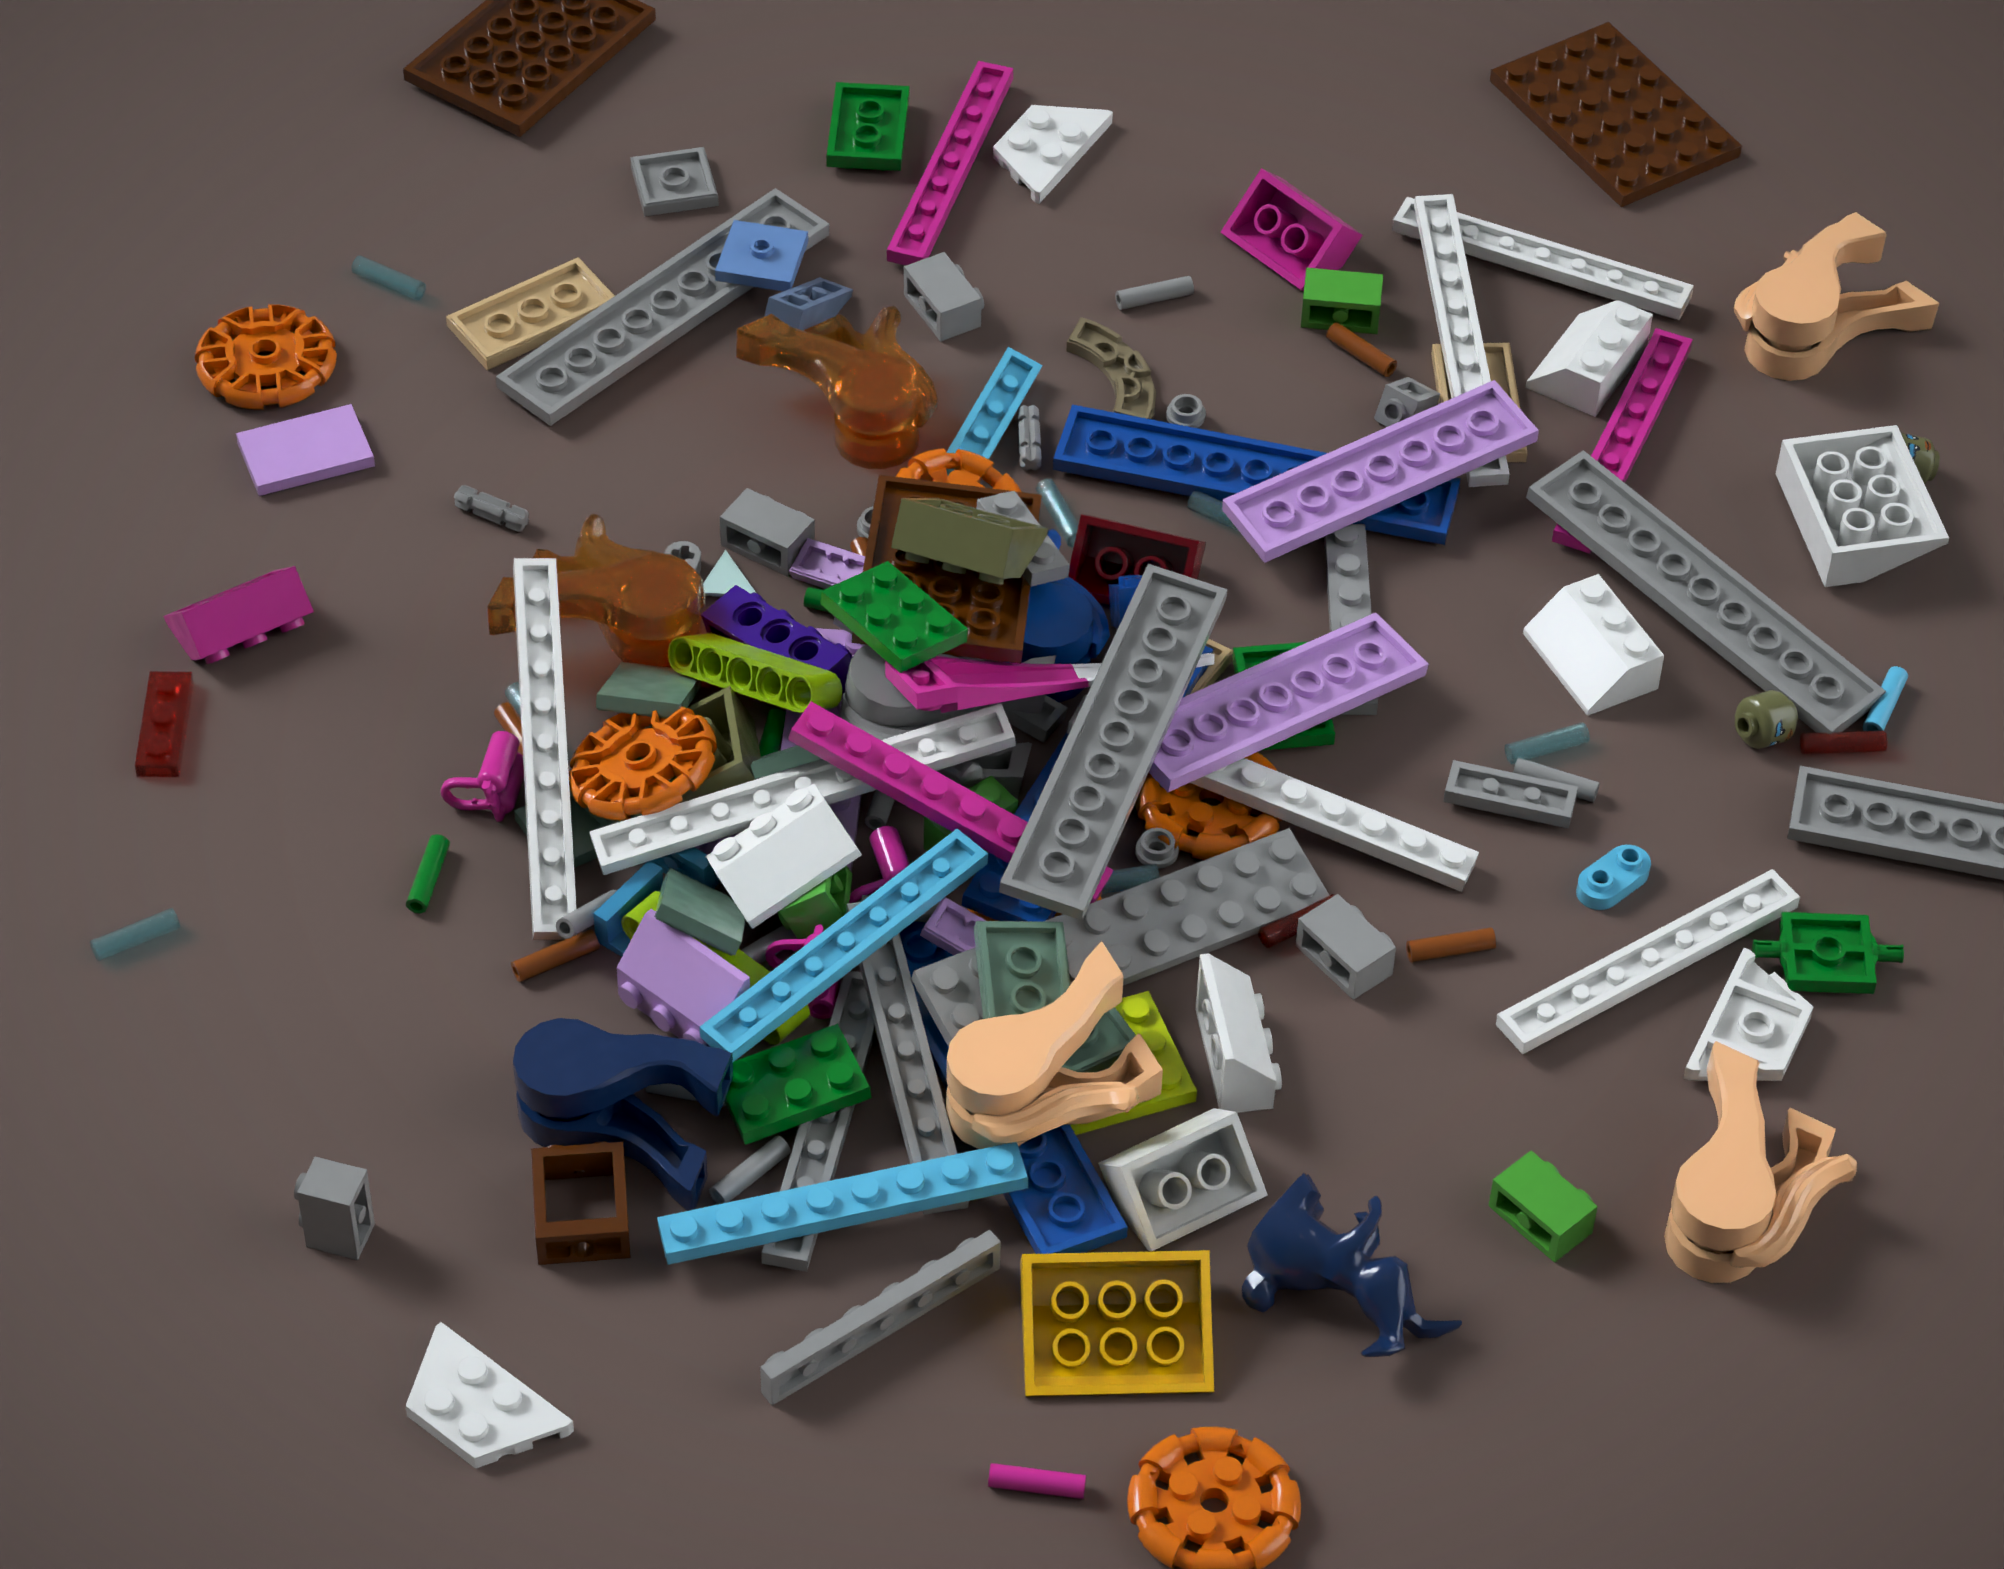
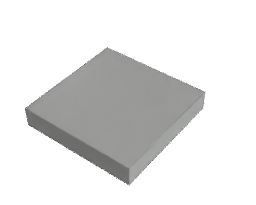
[630,147,719,217]

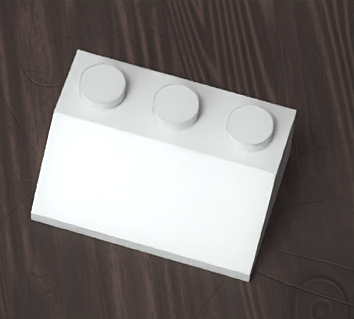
[1525,300,1653,417]
[1523,574,1664,716]
[706,784,862,929]
[1195,953,1282,1113]
[1098,1108,1268,1251]

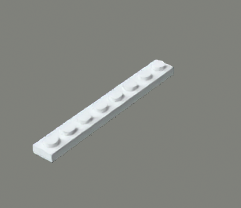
[1392,197,1694,320]
[1496,869,1800,1054]

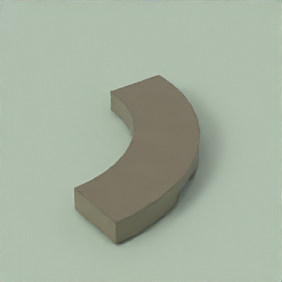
[1066,317,1156,420]

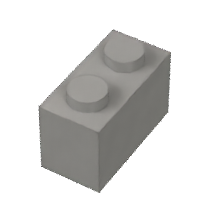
[904,252,984,342]
[720,488,815,577]
[1296,894,1396,1000]
[294,1156,375,1260]

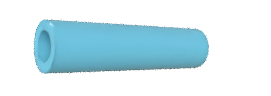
[1863,666,1908,737]

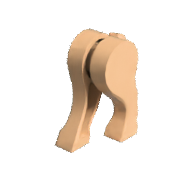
[1734,212,1939,381]
[946,942,1163,1149]
[1664,1041,1857,1283]

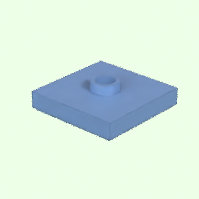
[715,220,808,291]

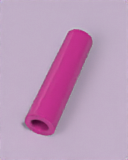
[988,1463,1086,1499]

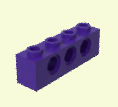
[701,585,853,695]

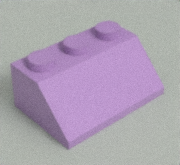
[616,908,750,1047]

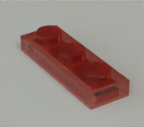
[135,671,194,777]

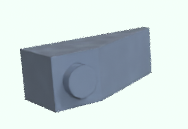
[759,277,853,356]

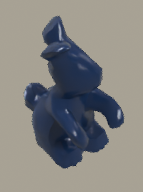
[1242,1173,1462,1357]

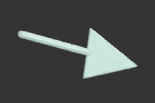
[697,550,756,596]

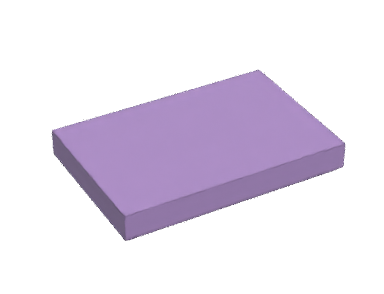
[236,404,375,496]

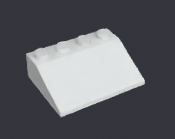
[1776,425,1949,587]

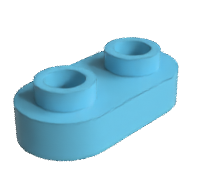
[1576,845,1651,910]

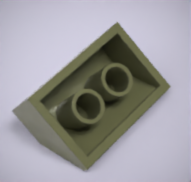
[891,498,1048,584]
[669,686,762,803]

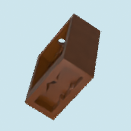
[531,1141,631,1265]

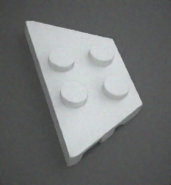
[993,105,1113,204]
[1683,948,1813,1081]
[406,1322,574,1468]

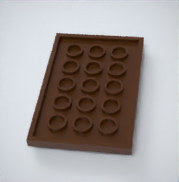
[403,0,656,137]
[1490,22,1742,207]
[852,475,1042,664]

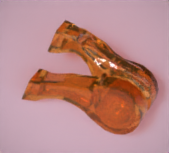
[736,306,938,469]
[487,514,706,668]

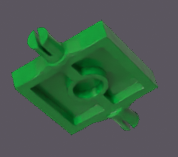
[1752,912,1904,994]

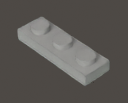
[976,491,1070,587]
[1443,760,1578,829]

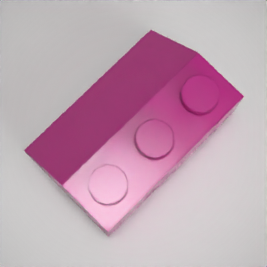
[1220,168,1363,291]
[163,566,314,664]

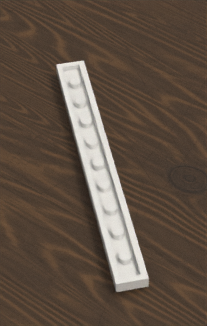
[1414,194,1510,487]
[513,558,577,940]
[1067,694,1479,892]
[589,703,1016,875]

